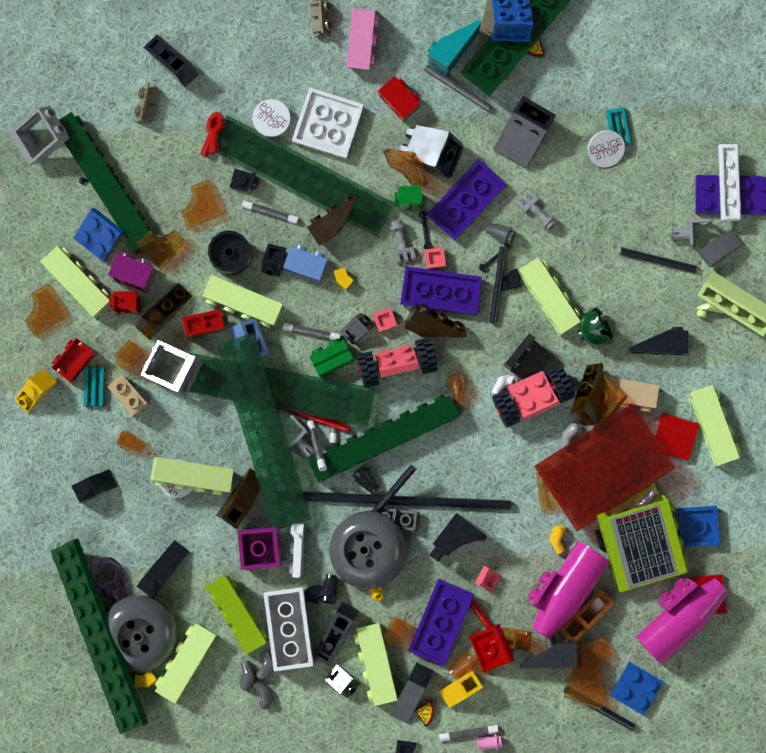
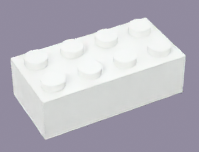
[264,587,314,671]

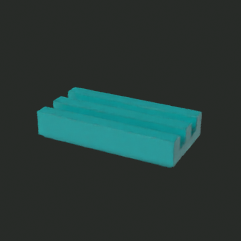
[606,107,632,146]
[83,367,105,407]

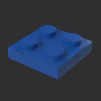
[73,208,124,262]
[677,506,720,547]
[610,661,663,716]

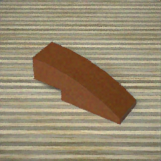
[556,589,615,642]

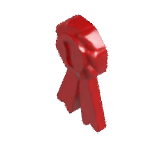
[200,112,226,157]

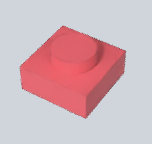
[424,247,446,269]
[373,308,397,333]
[475,566,501,592]

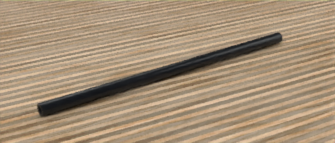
[277,490,511,510]

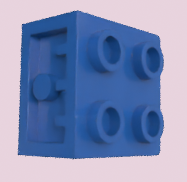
[491,0,533,42]

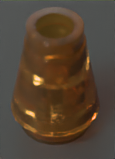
[447,374,466,403]
[116,430,146,453]
[448,651,478,679]

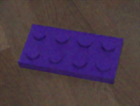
[426,159,507,241]
[695,175,766,216]
[400,266,482,316]
[408,578,474,666]

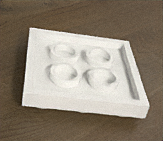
[292,87,364,159]

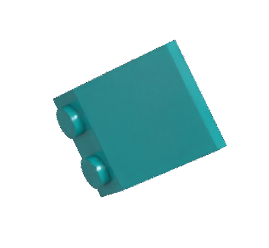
[427,20,482,76]

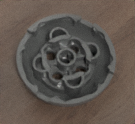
[329,511,407,589]
[107,595,178,674]

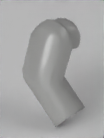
[562,423,582,449]

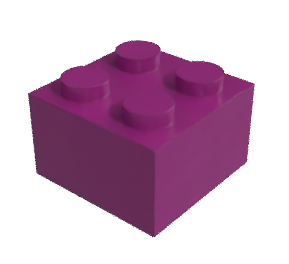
[108,252,157,293]
[237,526,283,570]

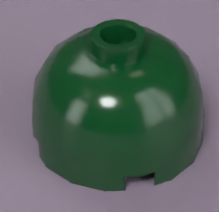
[578,307,613,347]

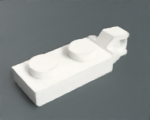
[289,523,305,578]

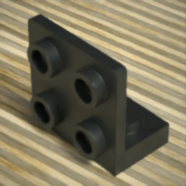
[504,333,557,380]

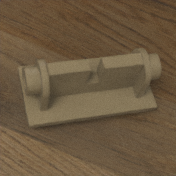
[310,0,332,38]
[134,83,159,125]

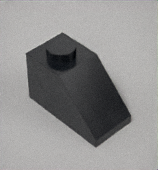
[71,469,117,504]

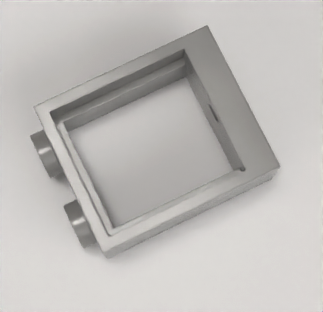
[9,106,69,165]
[141,341,203,397]

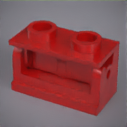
[378,76,421,122]
[109,291,140,316]
[182,309,226,339]
[51,338,96,384]

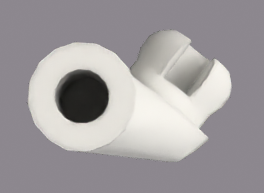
[491,374,518,395]

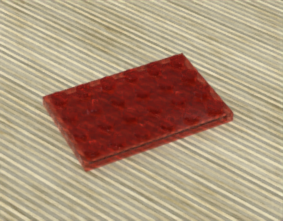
[534,403,676,532]

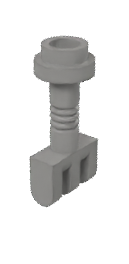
[516,191,556,230]
[390,220,416,265]

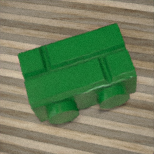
[394,185,422,212]
[309,338,354,378]

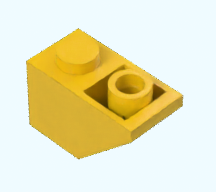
[14,369,57,414]
[439,670,483,708]

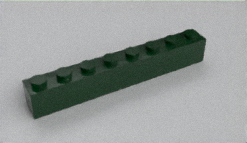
[59,112,156,254]
[308,394,460,483]

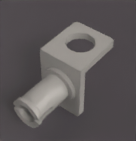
[671,219,713,248]
[285,415,314,458]

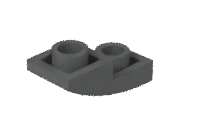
[698,229,743,268]
[380,508,420,531]

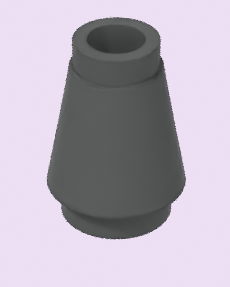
[486,223,516,245]

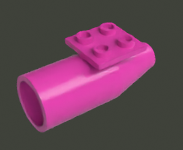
[528,541,611,639]
[635,577,728,666]

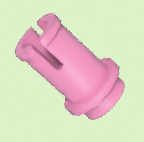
[477,734,502,750]

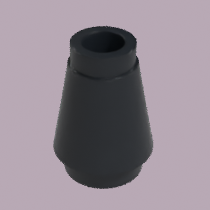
[352,465,380,494]
[319,574,338,604]

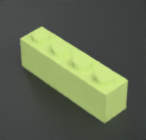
[40,246,110,319]
[518,257,581,336]
[697,271,766,336]
[202,275,283,329]
[688,385,741,467]
[150,457,234,496]
[155,623,217,704]
[353,623,397,706]

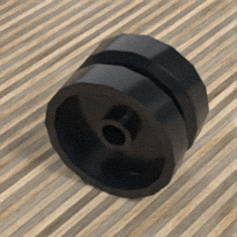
[208,230,252,276]

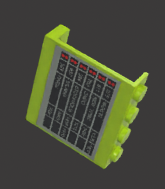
[597,495,688,592]

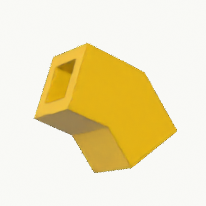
[334,268,354,291]
[134,671,157,689]

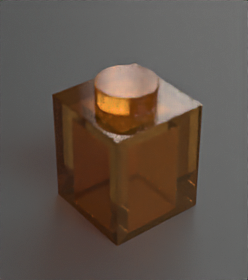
[113,339,145,371]
[383,616,411,647]
[502,627,532,652]

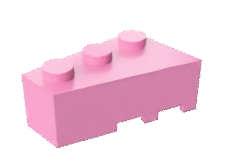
[347,8,379,70]

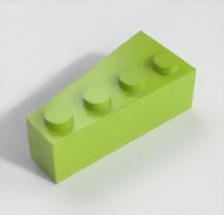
[204,575,268,655]

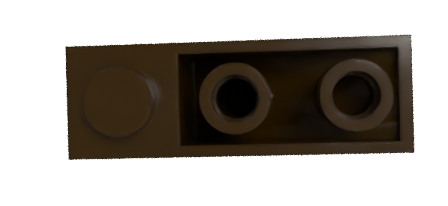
[307,195,360,246]
[136,283,192,340]
[405,303,467,337]
[570,363,604,426]
[216,468,265,529]

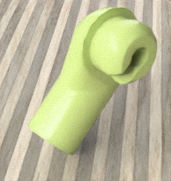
[697,303,724,318]

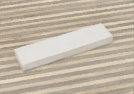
[718,144,741,221]

